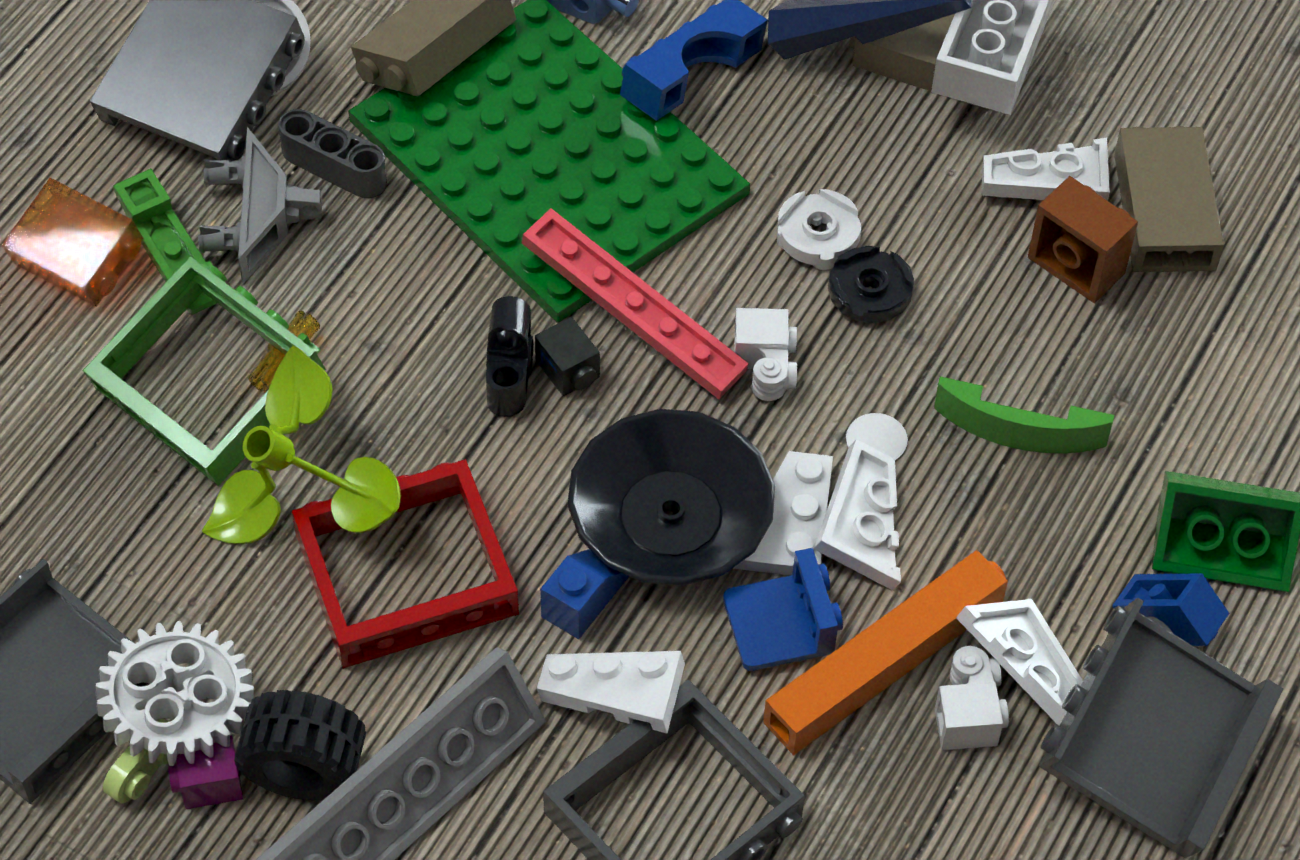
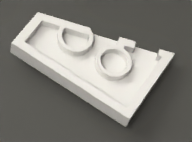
[982,138,1110,201]
[814,439,901,591]
[733,451,833,575]
[956,599,1083,726]
[537,651,685,733]

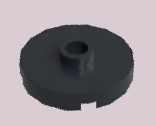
[828,246,914,323]

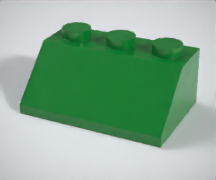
[1152,471,1300,592]

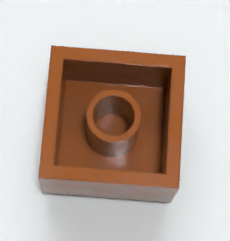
[1027,176,1138,304]

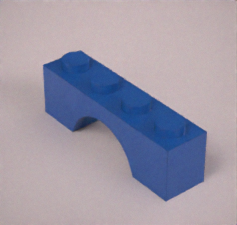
[620,0,768,121]

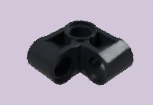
[486,296,534,417]

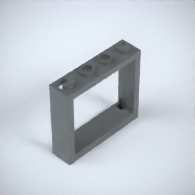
[543,679,805,860]

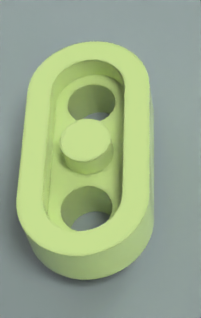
[103,718,169,804]

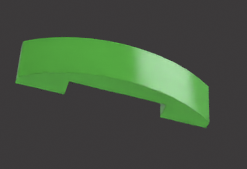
[113,168,217,315]
[934,376,1114,454]

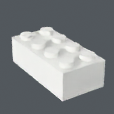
[931,0,1055,115]

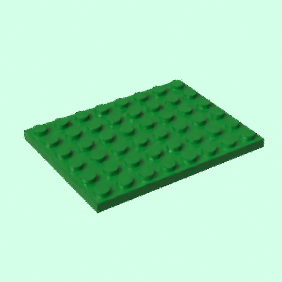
[348,0,750,323]

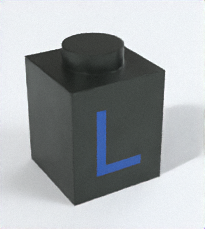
[535,316,600,396]

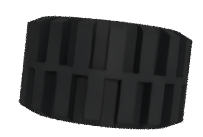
[234,690,366,801]

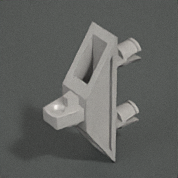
[198,127,322,284]

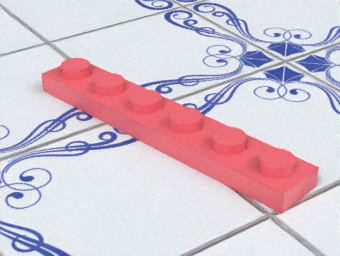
[522,208,749,399]

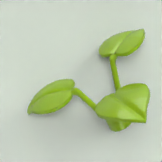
[202,346,401,544]

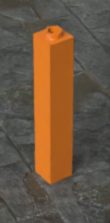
[763,550,1008,756]

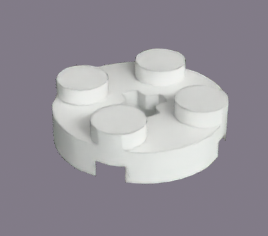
[777,189,861,270]

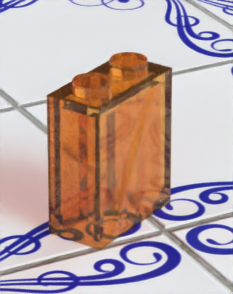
[2,178,144,307]

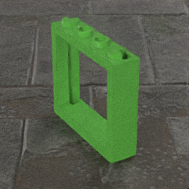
[82,256,326,486]

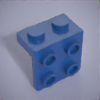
[723,548,843,671]

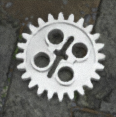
[96,621,254,766]

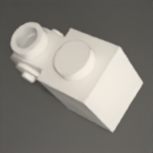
[734,308,797,401]
[935,646,1009,750]

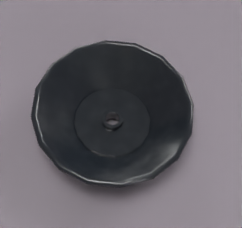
[567,409,775,586]

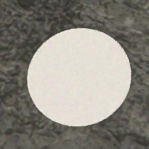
[846,413,908,460]

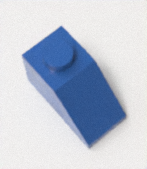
[540,549,629,639]
[1112,573,1230,646]

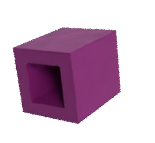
[168,735,243,809]

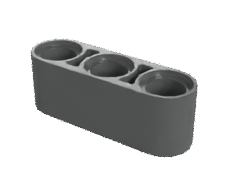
[278,109,387,198]

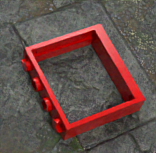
[292,459,519,669]

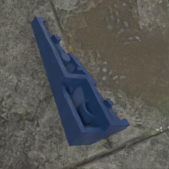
[768,0,972,60]

